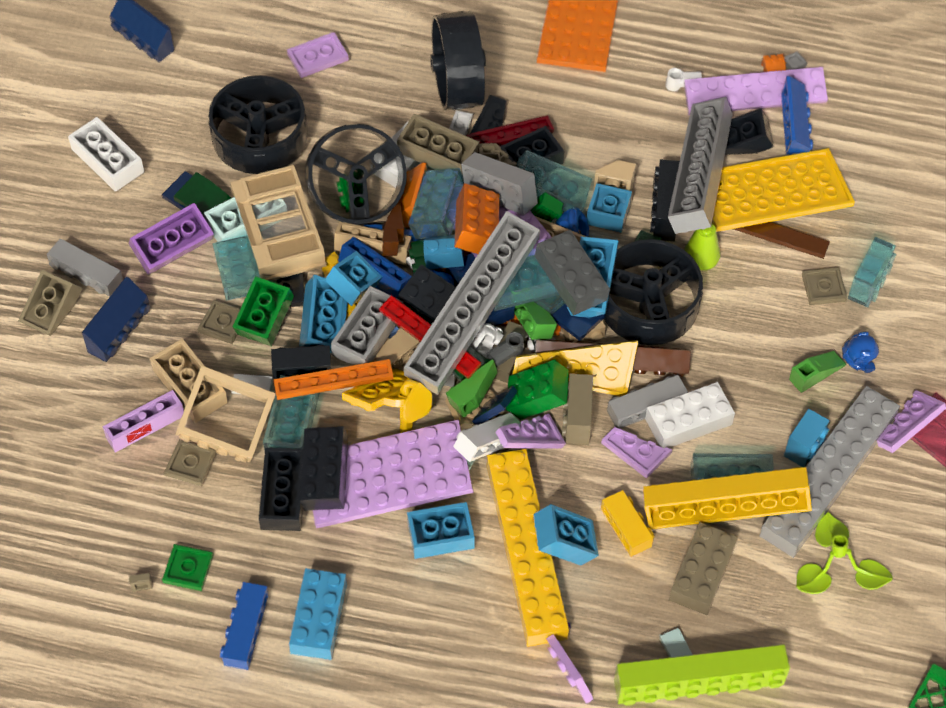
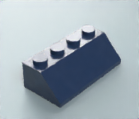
[110,0,174,63]
[82,277,150,362]

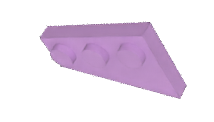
[601,427,672,479]
[546,634,593,704]

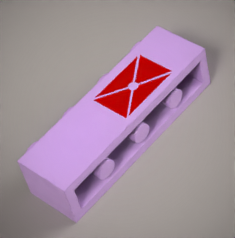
[103,390,184,453]

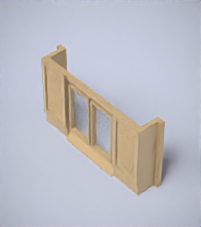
[230,165,326,281]

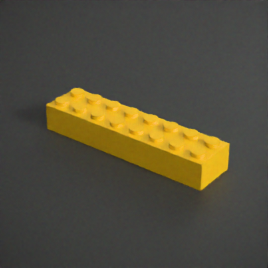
[643,467,812,529]

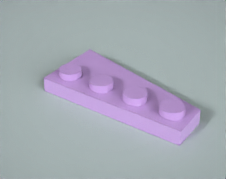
[877,390,946,453]
[496,413,566,449]

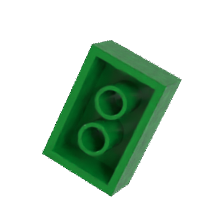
[232,276,294,347]
[506,360,569,420]

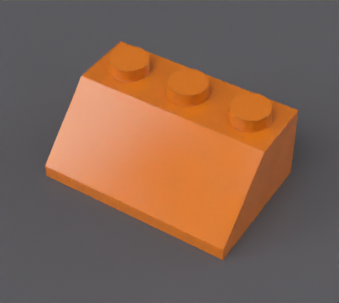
[397,163,430,229]

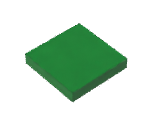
[162,544,214,591]

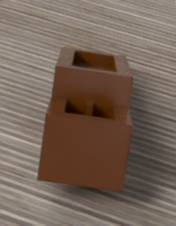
[382,204,404,256]

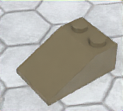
[18,270,82,336]

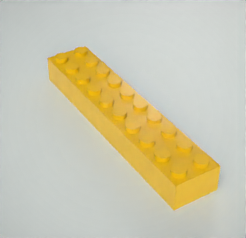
[487,449,569,647]

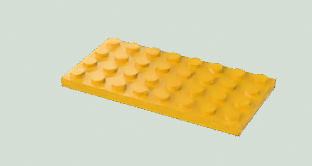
[712,148,855,232]

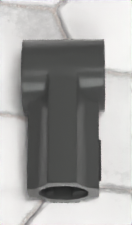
[487,332,524,367]

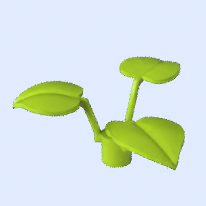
[796,512,893,594]

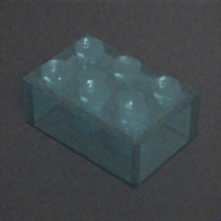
[212,236,260,301]
[848,237,897,308]

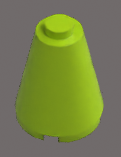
[684,224,721,270]

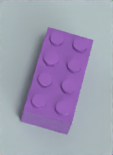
[129,203,214,275]

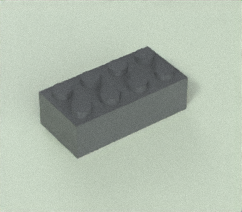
[535,230,610,316]

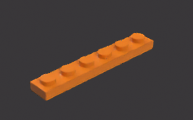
[274,359,394,400]

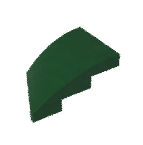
[174,172,231,219]

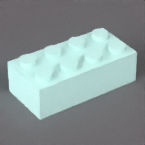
[204,197,287,251]

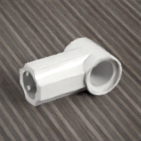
[665,68,702,91]

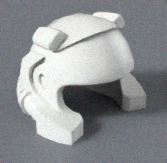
[470,323,504,359]

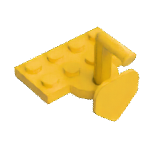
[342,368,432,433]

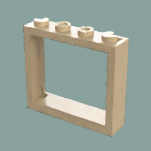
[175,366,276,463]

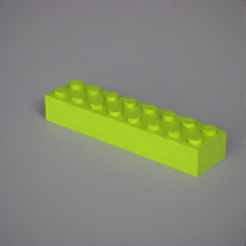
[614,645,790,705]

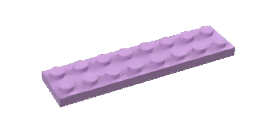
[684,67,828,115]

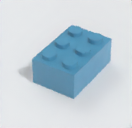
[407,502,475,559]
[533,504,599,566]

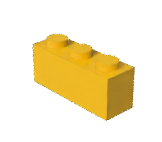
[601,490,654,557]

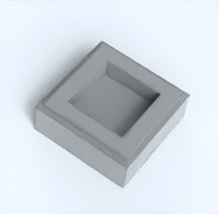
[784,51,807,70]

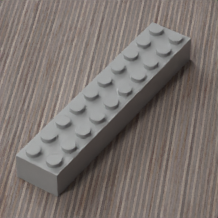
[668,97,732,234]
[404,211,540,395]
[760,386,900,558]

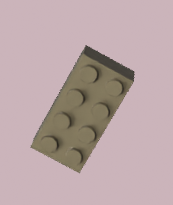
[397,114,479,181]
[669,522,738,615]

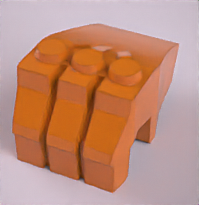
[761,54,786,72]

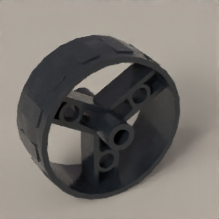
[430,11,486,110]
[208,75,308,174]
[305,124,407,224]
[604,239,703,345]

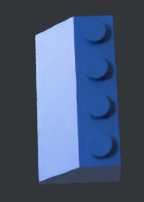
[781,76,813,156]

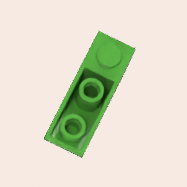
[510,290,557,340]
[789,351,846,393]
[446,360,498,418]

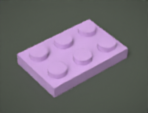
[287,32,349,78]

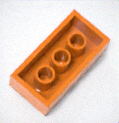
[454,183,499,254]

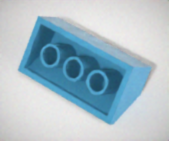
[567,237,619,318]
[299,275,347,353]

